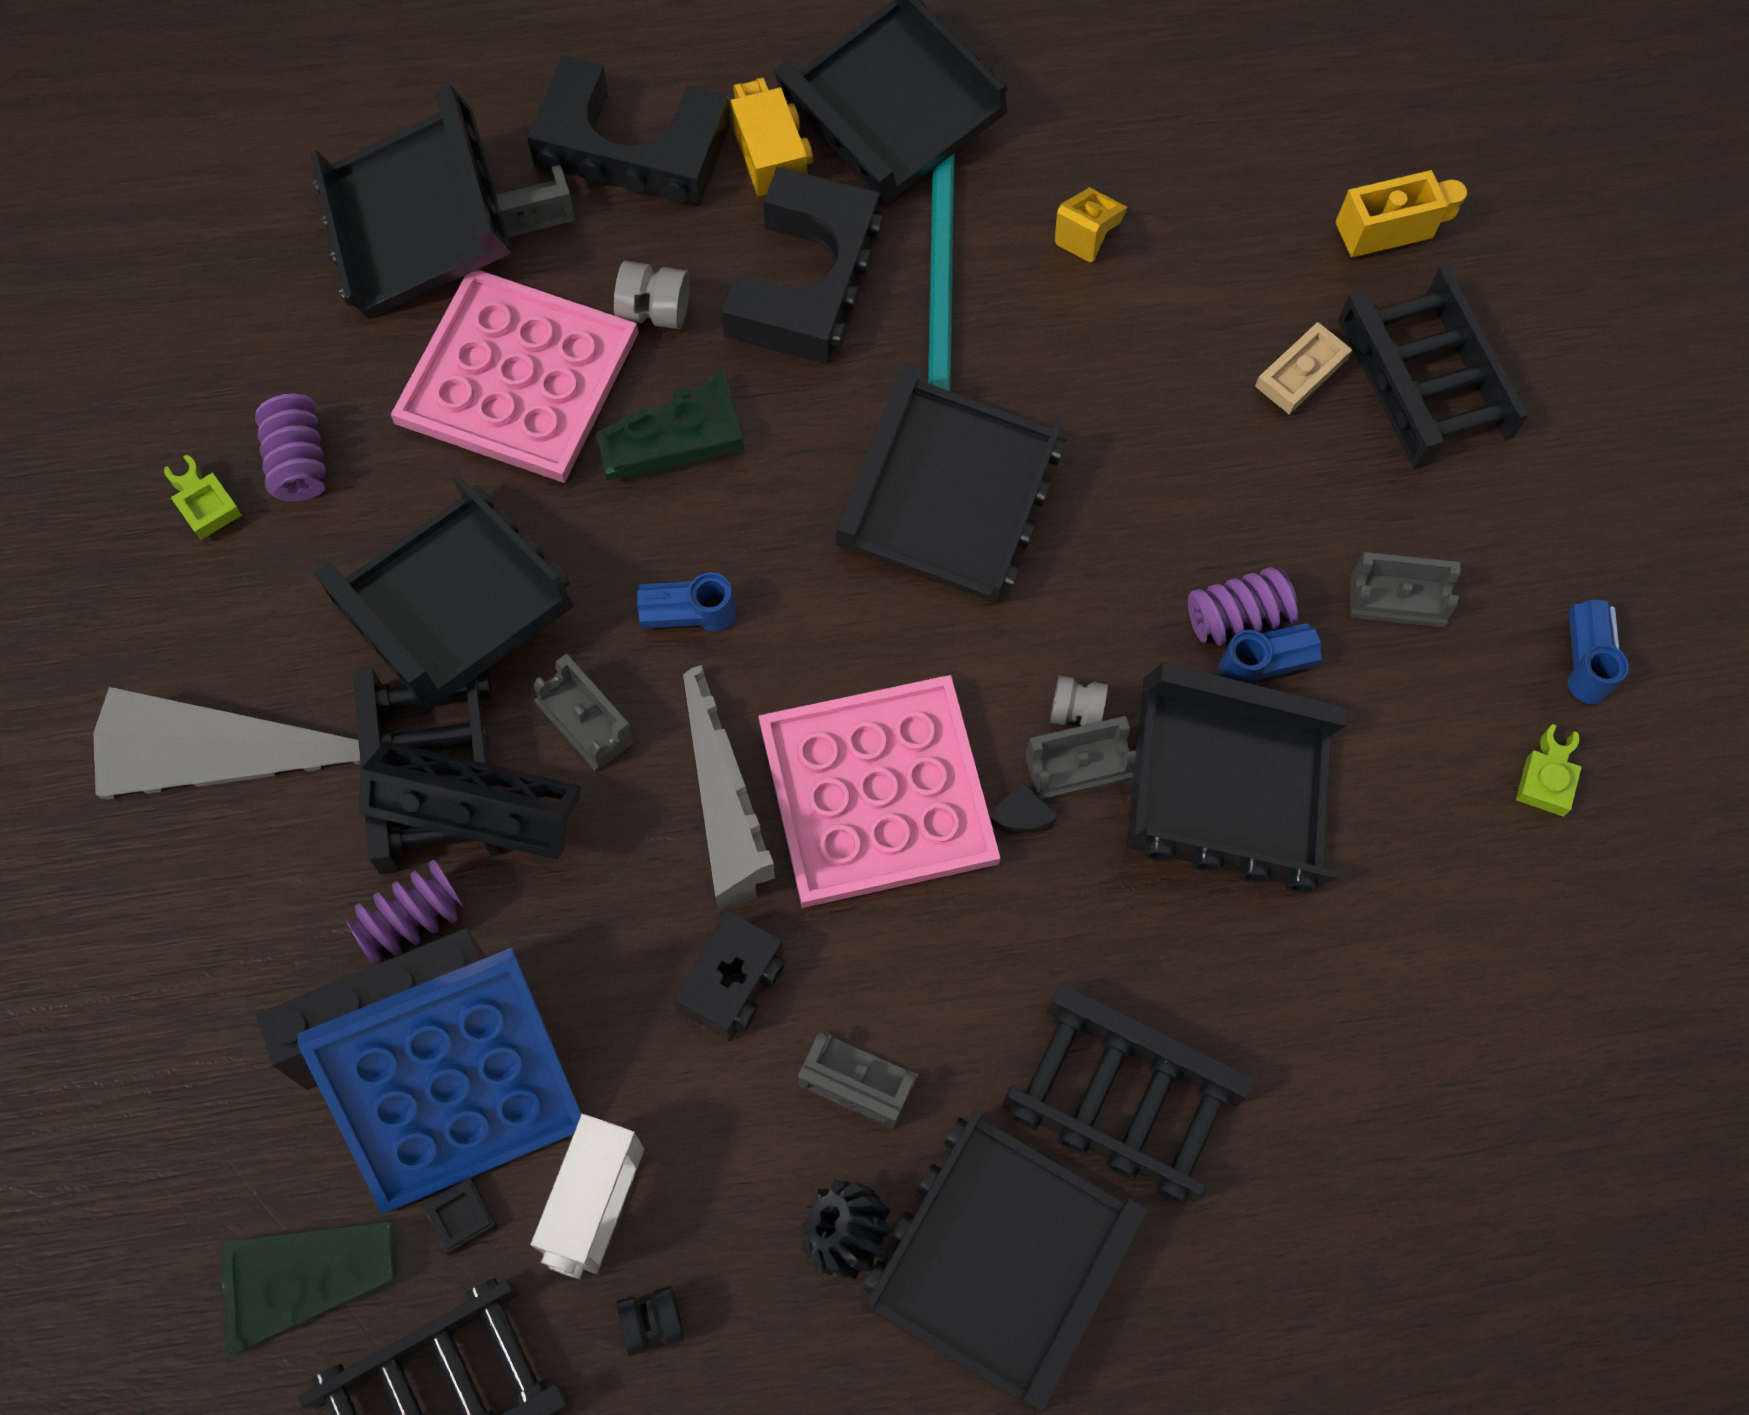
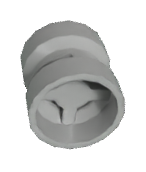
[1050,675,1108,726]

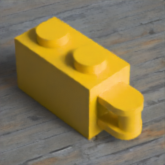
[731,78,813,196]
[1336,170,1467,258]

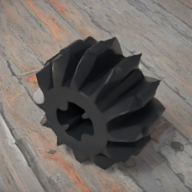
[798,1180,893,1279]

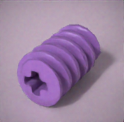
[255,393,326,502]
[1188,567,1298,646]
[344,860,464,965]

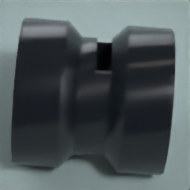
[617,1286,685,1356]

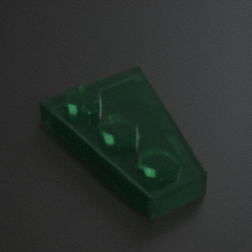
[596,369,744,480]
[220,1221,396,1358]

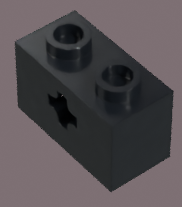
[673,910,786,1042]

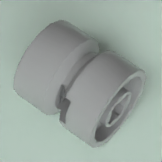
[614,260,690,330]

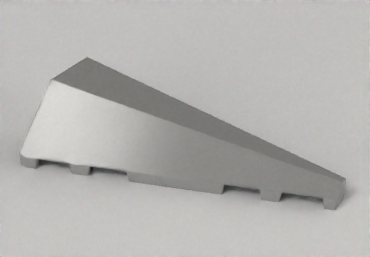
[683,665,775,911]
[93,687,360,800]

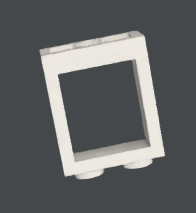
[531,1114,645,1279]

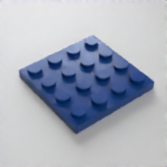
[297,948,582,1214]

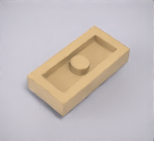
[1255,322,1352,415]

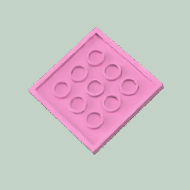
[391,270,638,483]
[759,675,1001,908]

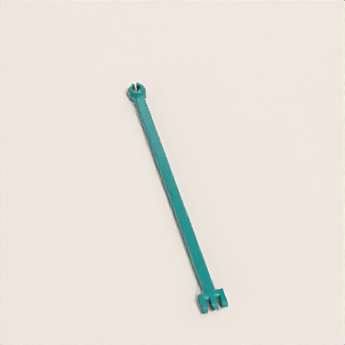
[928,153,955,391]

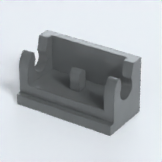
[496,165,575,238]
[1350,552,1460,628]
[534,653,634,773]
[1025,716,1136,801]
[797,1031,918,1130]

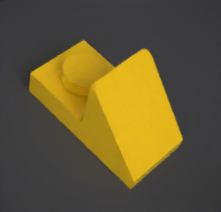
[1055,187,1128,263]

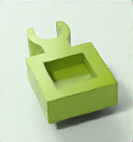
[164,455,242,540]
[1516,724,1582,817]

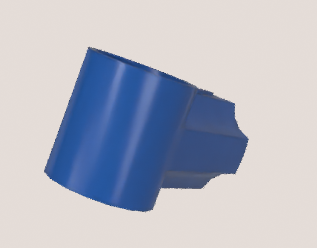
[637,572,737,632]
[1567,600,1629,704]
[1218,623,1322,685]

